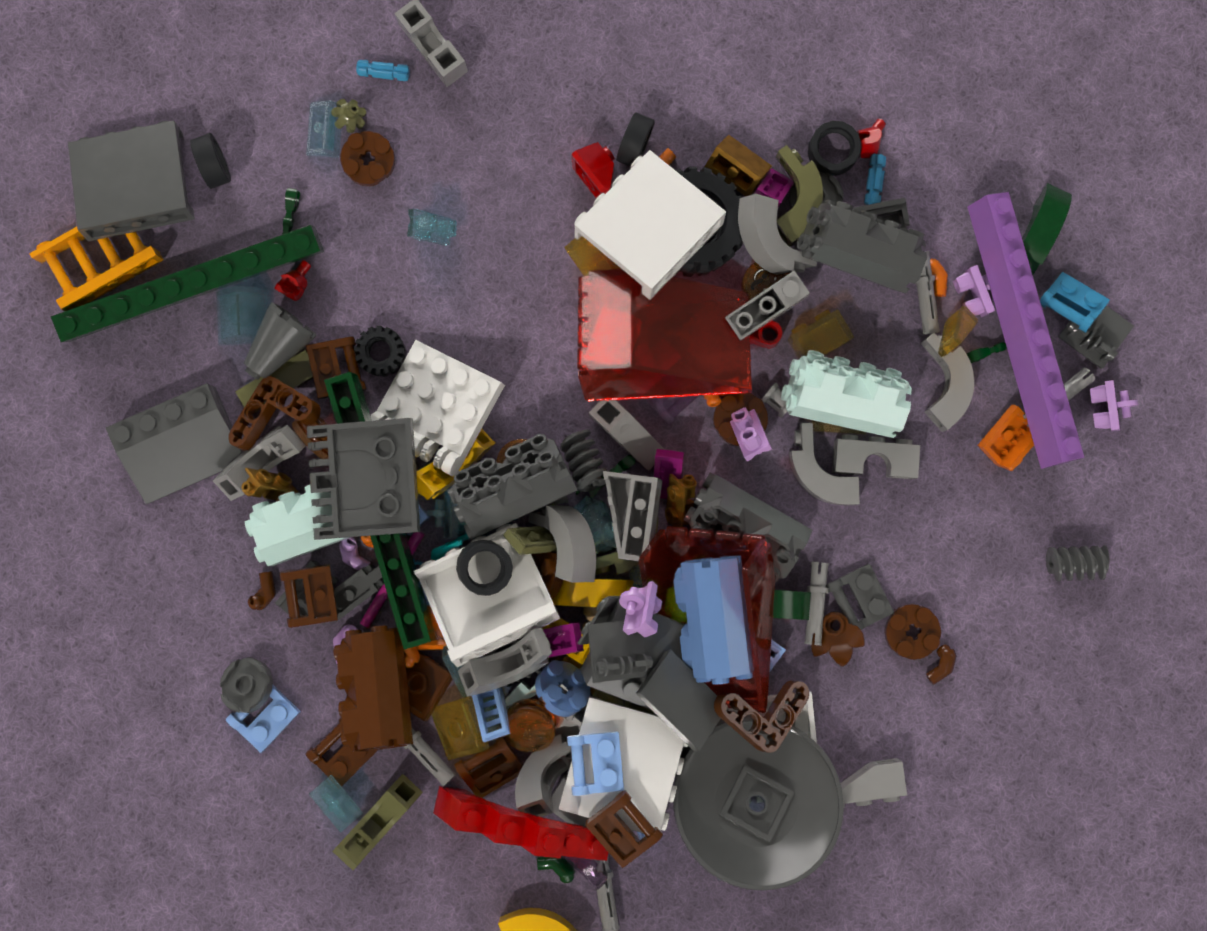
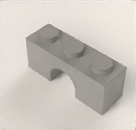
[394,0,468,87]
[832,434,920,479]

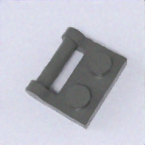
[826,564,894,630]

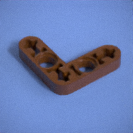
[228,376,321,451]
[714,681,809,753]

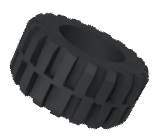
[675,166,743,277]

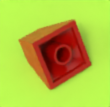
[571,142,615,198]

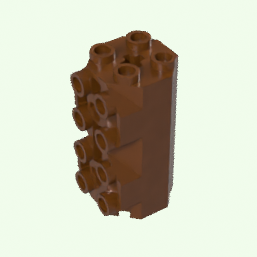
[333,625,413,752]

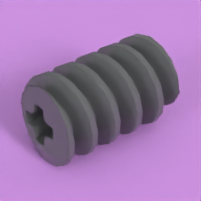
[560,429,607,492]
[1046,545,1110,581]

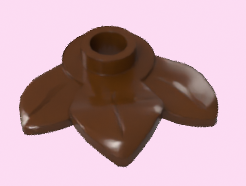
[811,612,865,667]

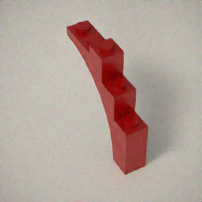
[433,786,609,861]

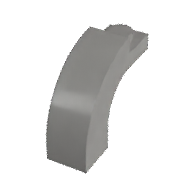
[738,194,817,275]
[920,333,974,432]
[788,423,860,505]
[213,425,306,501]
[528,505,596,583]
[458,627,552,697]
[515,734,572,817]

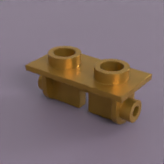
[241,468,298,501]
[665,474,697,533]

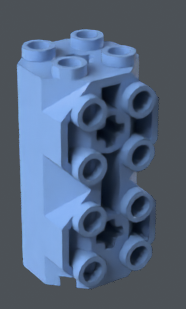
[673,556,754,684]

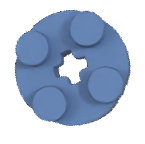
[535,660,590,717]

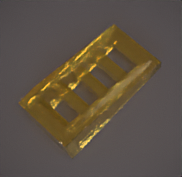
[938,306,978,357]

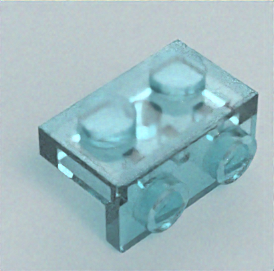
[573,496,616,554]

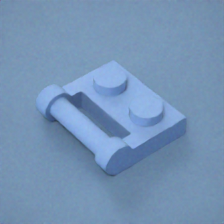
[226,684,301,753]
[567,731,624,796]

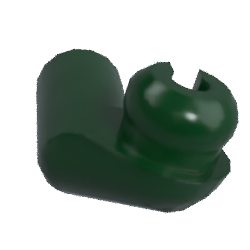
[537,856,575,883]

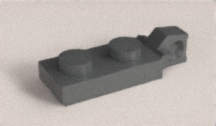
[334,564,384,622]

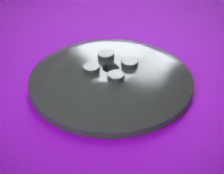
[673,717,844,891]

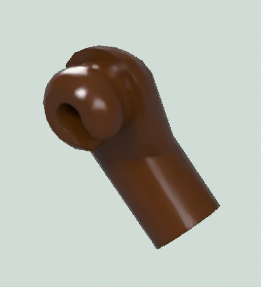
[248,571,276,610]
[925,645,957,685]

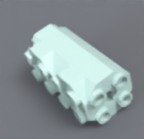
[781,350,912,438]
[245,485,351,566]

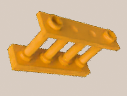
[29,226,164,311]

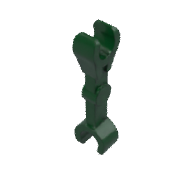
[282,188,300,235]
[967,342,1007,363]
[576,455,636,504]

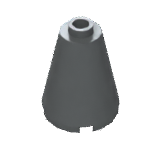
[244,302,317,380]

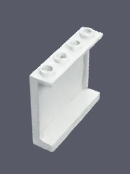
[574,150,726,300]
[414,523,560,667]
[559,695,688,833]

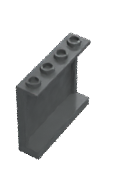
[68,121,195,241]

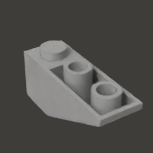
[725,270,810,341]
[589,393,664,471]
[840,758,907,808]

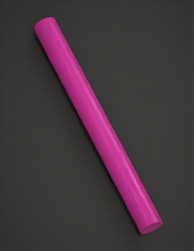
[360,531,425,628]

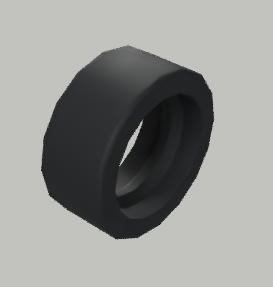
[616,112,655,167]
[808,121,861,176]
[190,133,231,189]
[456,540,513,596]

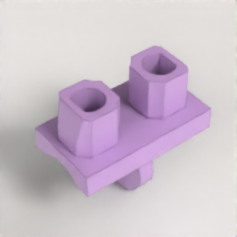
[953,265,995,317]
[1090,380,1138,431]
[730,408,772,461]
[619,581,662,637]

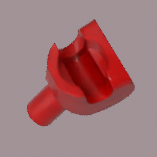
[857,119,886,158]
[274,260,311,301]

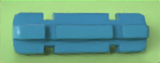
[356,60,410,81]
[864,154,886,205]

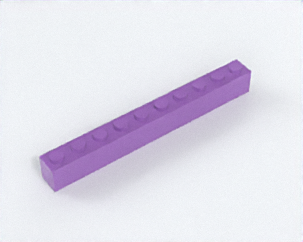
[967,192,1084,469]

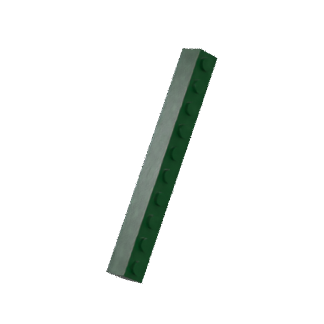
[51,225,324,343]
[324,372,437,650]

